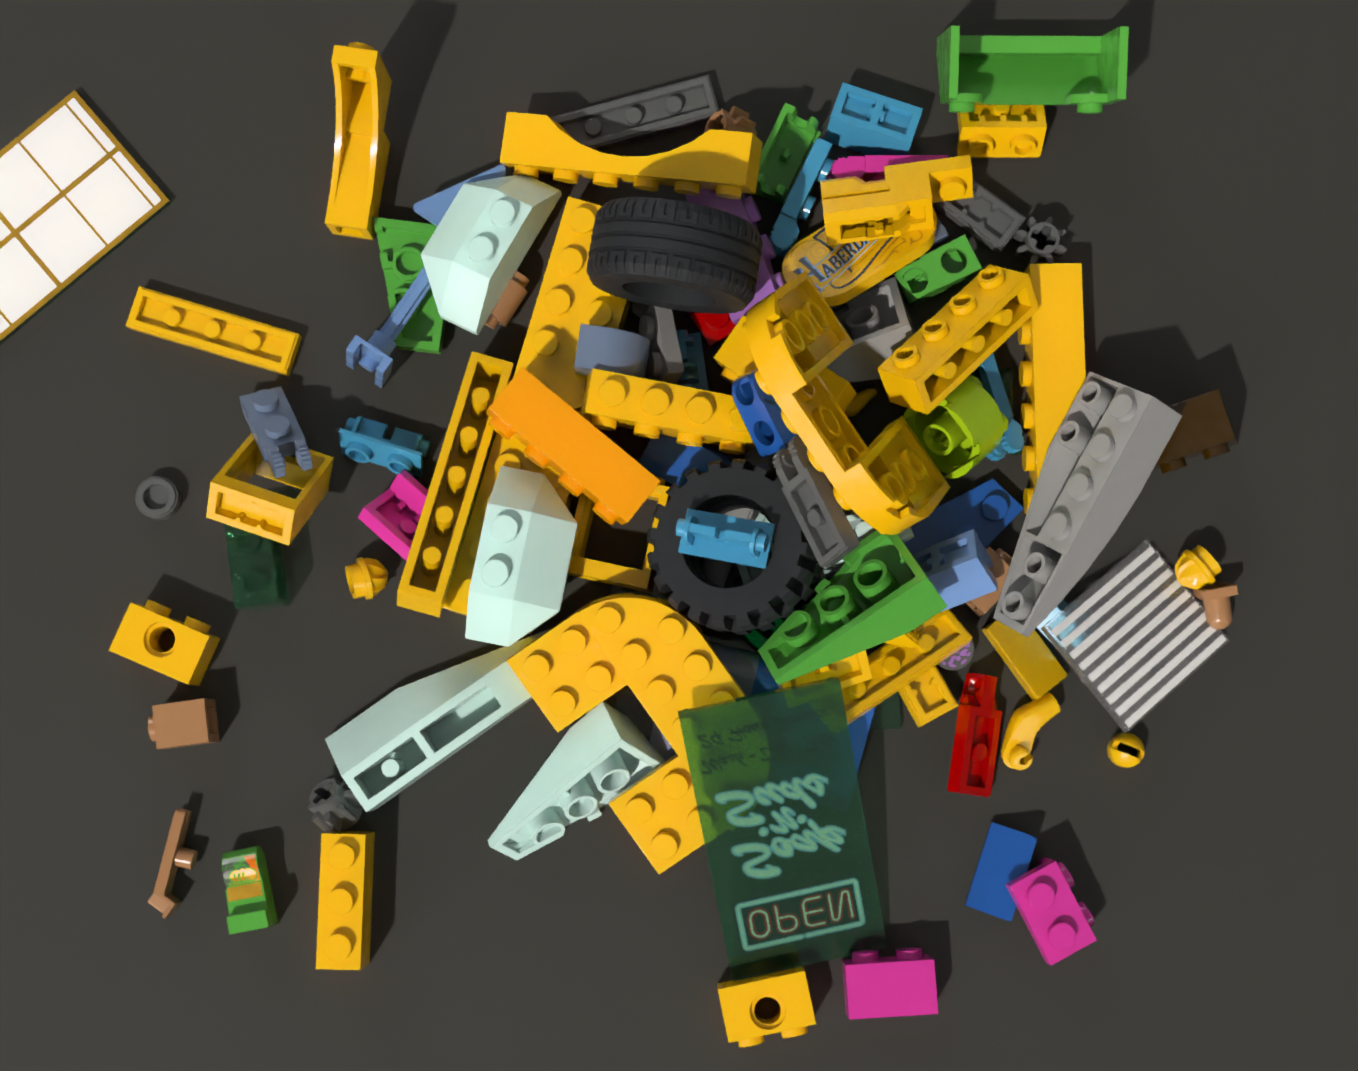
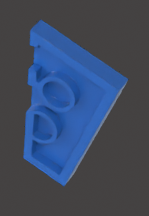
[904,479,1024,554]

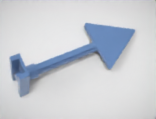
[346,164,506,389]

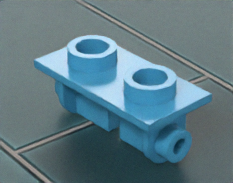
[339,416,431,478]
[676,508,775,569]

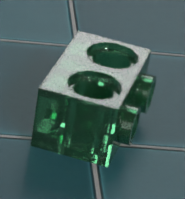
[224,524,290,612]

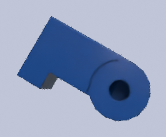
[732,369,798,458]

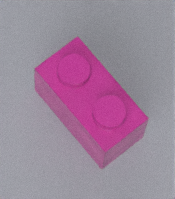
[842,947,938,1020]

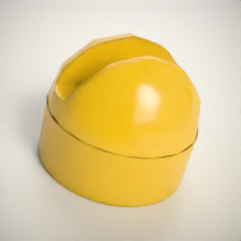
[1107,733,1145,768]

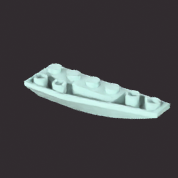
[325,628,551,812]

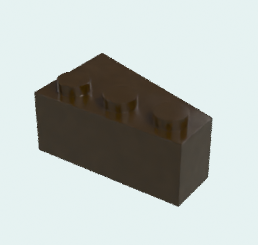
[1153,389,1238,474]

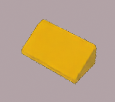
[982,620,1068,700]

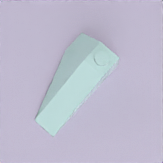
[487,702,665,860]

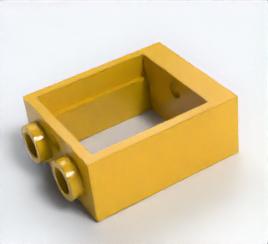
[206,433,334,546]
[568,477,671,594]

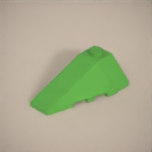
[758,530,948,685]

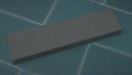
[551,75,719,151]

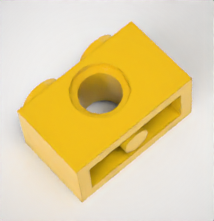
[109,599,221,686]
[717,965,816,1047]

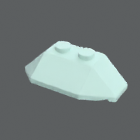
[421,175,562,336]
[465,466,578,647]

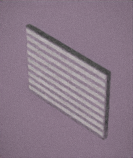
[1040,540,1229,733]

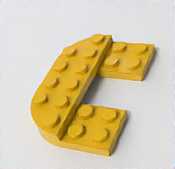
[743,270,950,535]
[506,593,769,874]

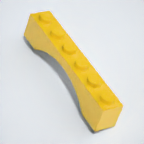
[500,112,763,199]

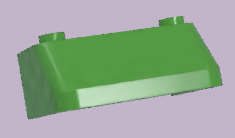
[936,26,1129,114]

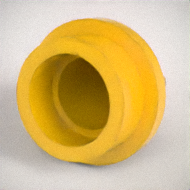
[1175,545,1222,590]
[345,557,388,600]

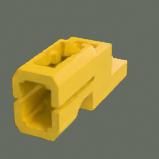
[820,155,973,246]

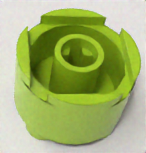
[904,375,1009,479]

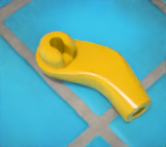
[1001,692,1061,771]

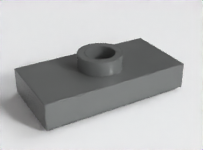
[932,180,1026,254]

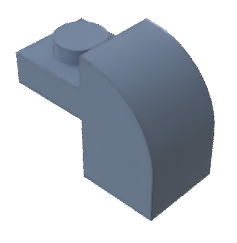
[574,323,651,378]

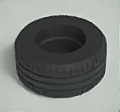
[586,197,763,314]

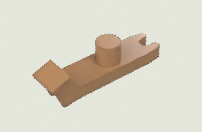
[148,808,198,919]

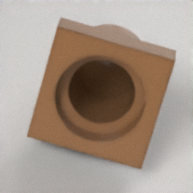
[1193,581,1238,630]

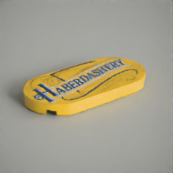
[782,208,937,307]

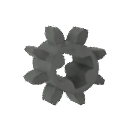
[1013,216,1067,267]
[307,777,362,832]

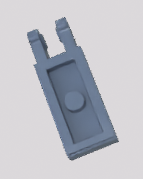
[239,386,313,478]

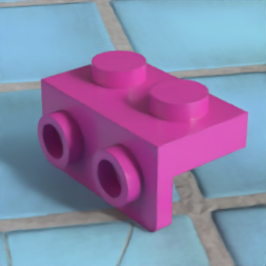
[358,470,428,561]
[1005,857,1097,966]

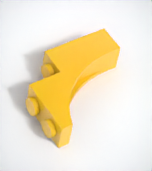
[325,42,392,240]

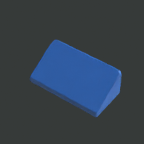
[964,822,1037,922]

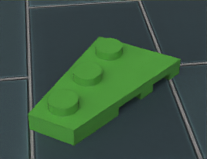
[373,217,446,354]

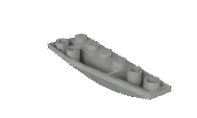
[993,372,1182,637]

